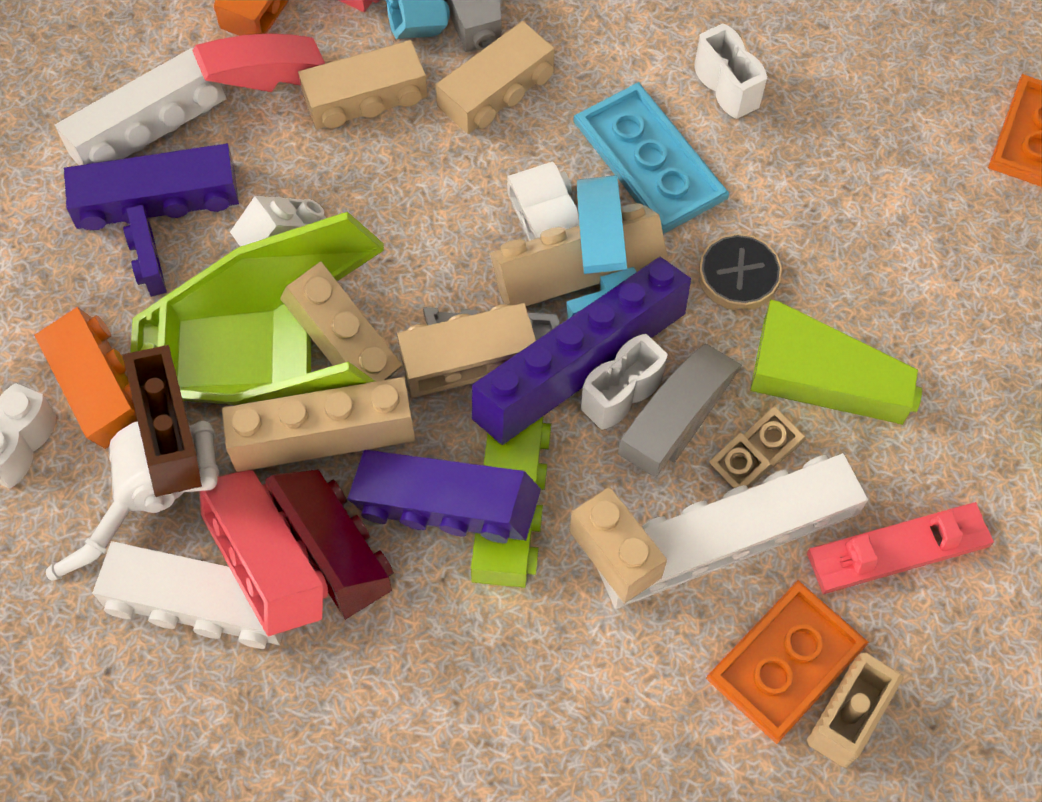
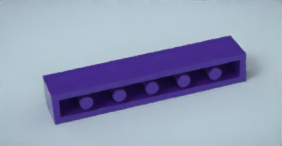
[472,256,691,445]

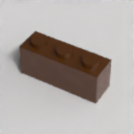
[122,345,202,497]

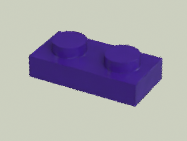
[123,205,167,297]

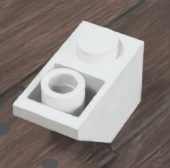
[230,196,326,247]

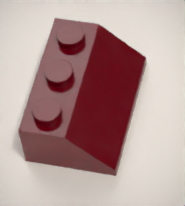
[265,469,394,620]

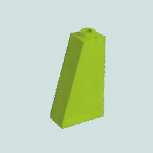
[750,299,922,425]

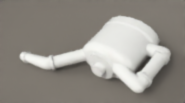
[46,420,219,581]

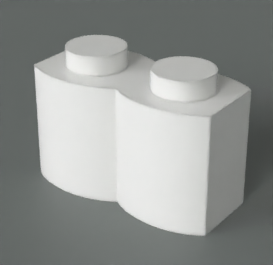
[694,24,767,119]
[507,162,579,241]
[580,334,668,430]
[0,383,56,489]

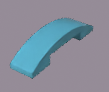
[577,175,627,274]

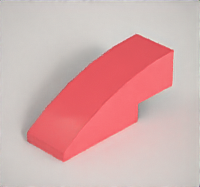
[192,33,325,92]

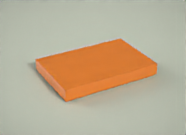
[988,74,1042,187]
[706,580,869,744]

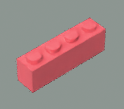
[200,469,328,636]

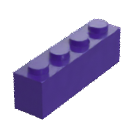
[64,143,239,231]
[347,450,541,543]

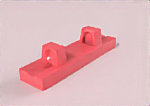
[807,502,994,594]

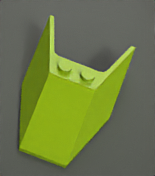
[130,212,384,405]

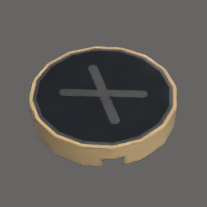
[699,233,782,310]

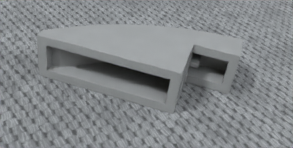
[618,344,742,478]

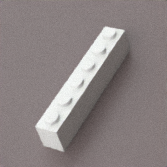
[597,453,868,609]

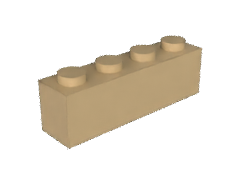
[490,203,669,306]
[222,377,415,472]

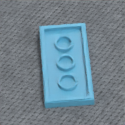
[573,82,729,234]

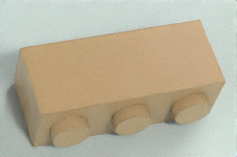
[435,21,555,134]
[298,40,427,130]
[280,262,403,381]
[397,303,536,398]

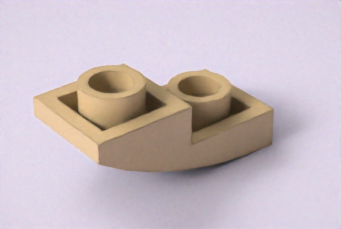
[709,406,806,489]

